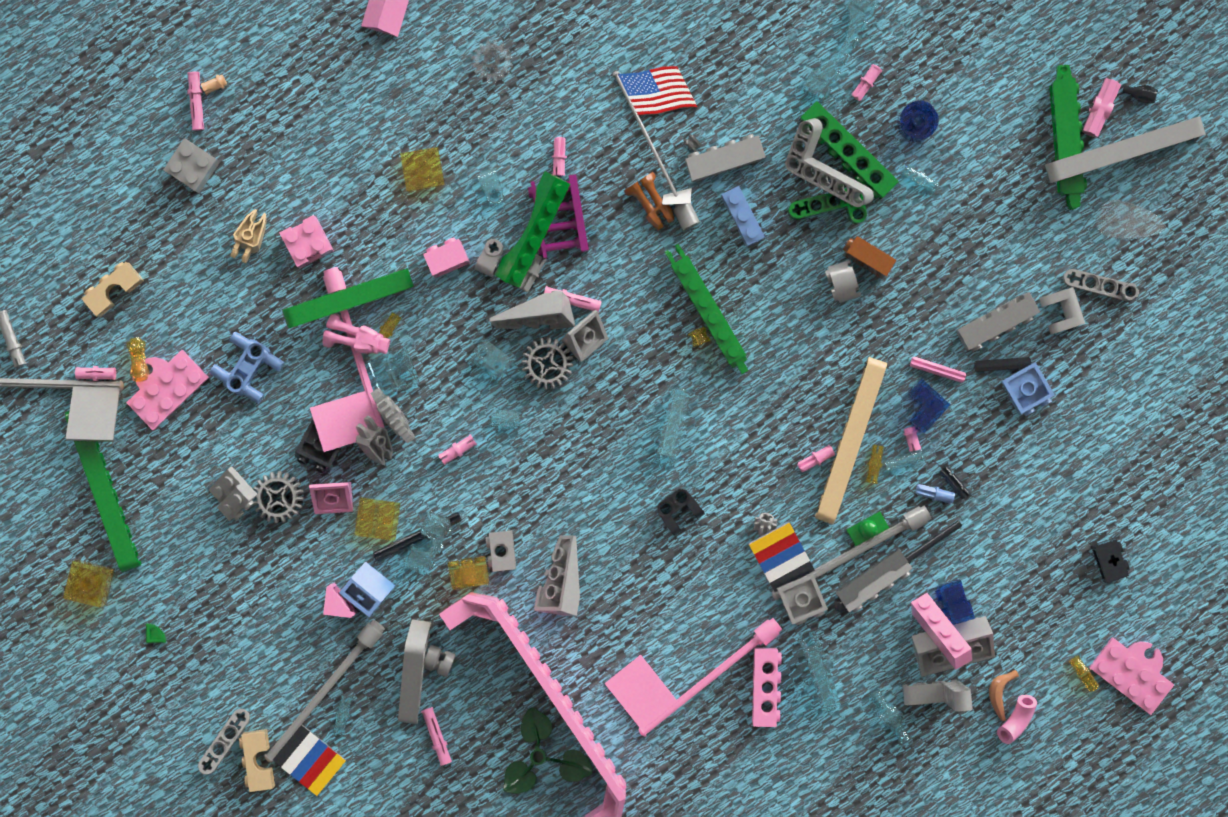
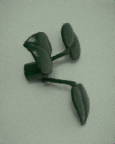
[503,707,593,794]

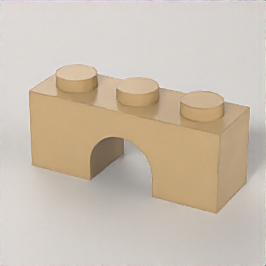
[81,262,144,317]
[239,729,275,792]

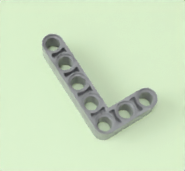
[785,118,874,207]
[398,620,431,724]
[902,680,973,711]

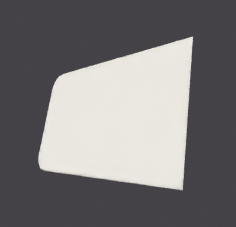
[662,188,692,205]

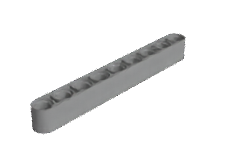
[1045,116,1206,183]

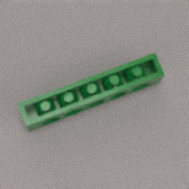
[799,101,899,200]

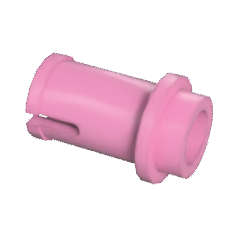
[903,426,921,452]

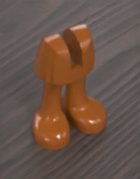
[623,172,675,231]

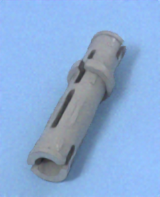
[0,310,27,368]

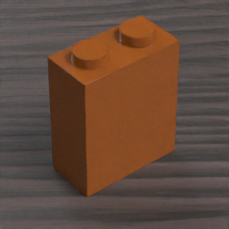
[842,236,896,279]

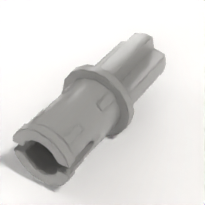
[520,254,547,292]

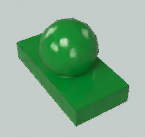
[846,511,889,546]

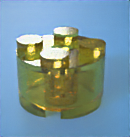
[447,556,489,589]

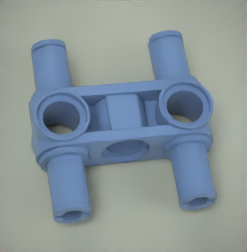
[209,332,285,404]

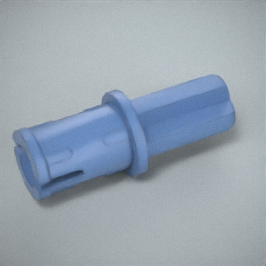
[915,484,955,504]

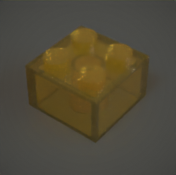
[63,560,115,608]

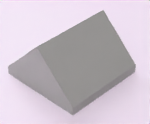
[561,310,609,362]

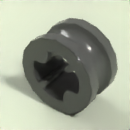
[683,134,702,152]

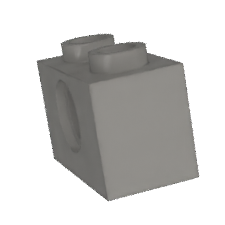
[486,530,516,572]

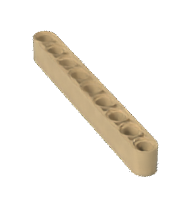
[815,357,887,525]

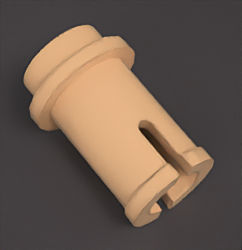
[201,75,227,95]

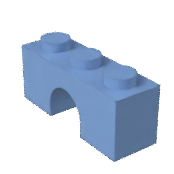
[721,186,765,248]

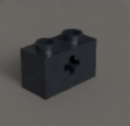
[1091,538,1130,583]

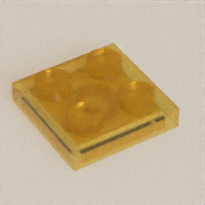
[400,147,445,192]

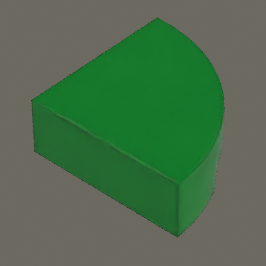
[146,624,166,643]

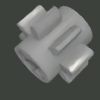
[754,513,777,536]

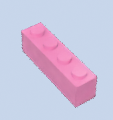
[911,593,972,670]

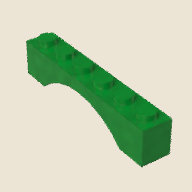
[494,171,570,288]

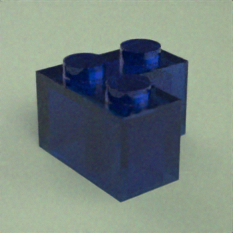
[906,379,951,433]
[935,579,975,625]

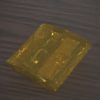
[354,497,400,541]

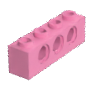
[752,647,782,727]

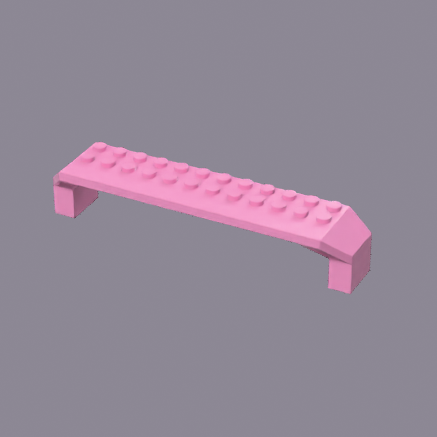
[439,592,626,817]

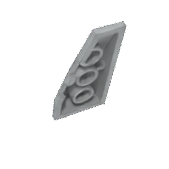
[490,290,575,329]
[534,535,580,616]

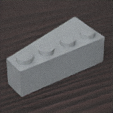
[956,292,1040,352]

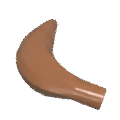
[989,670,1019,721]

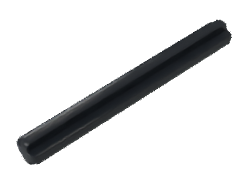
[373,512,462,561]

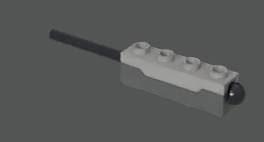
[834,520,962,613]

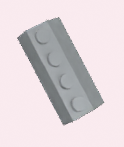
[912,616,995,677]

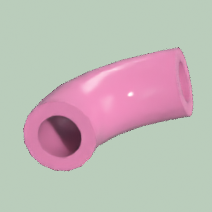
[997,695,1037,744]

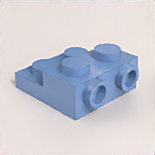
[1001,362,1055,416]

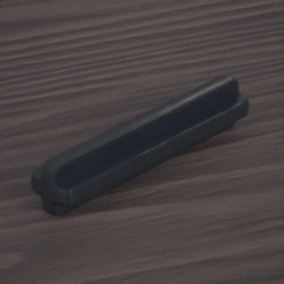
[974,357,1031,372]

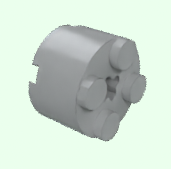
[825,260,861,303]

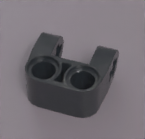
[657,488,705,536]

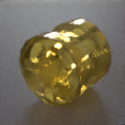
[688,326,711,348]

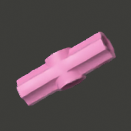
[1082,78,1121,138]

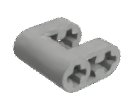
[1039,287,1085,334]

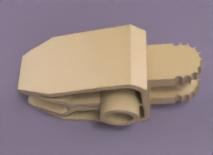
[230,209,266,263]

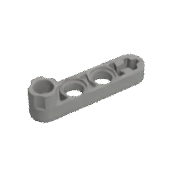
[1063,269,1139,301]
[198,709,250,774]

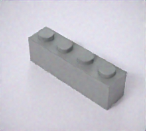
[685,134,766,183]

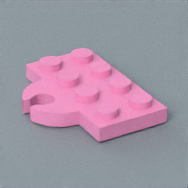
[126,350,209,430]
[1089,637,1174,715]

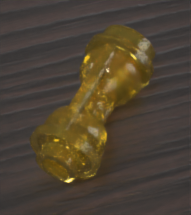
[126,338,150,382]

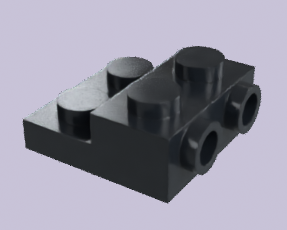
[295,420,342,473]

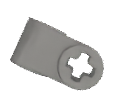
[474,239,503,277]

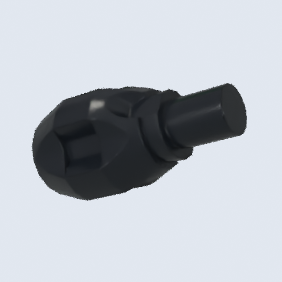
[1122,85,1158,104]

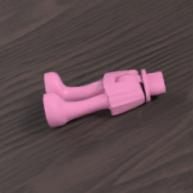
[323,313,390,354]

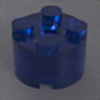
[897,100,939,142]

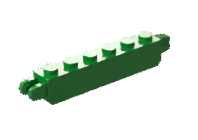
[1049,65,1087,211]
[665,244,749,375]

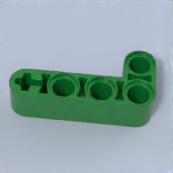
[788,188,867,224]

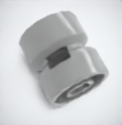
[424,644,456,677]

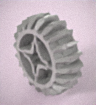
[521,338,573,390]
[253,471,304,523]

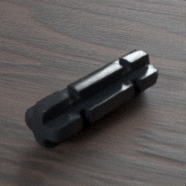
[939,466,970,499]

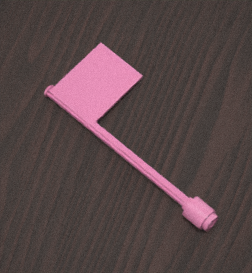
[310,267,388,452]
[605,618,783,737]

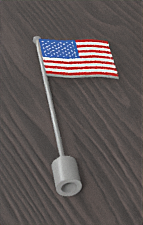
[613,66,700,231]

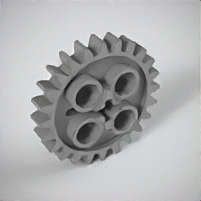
[370,388,415,443]

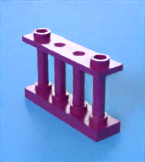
[528,174,589,259]

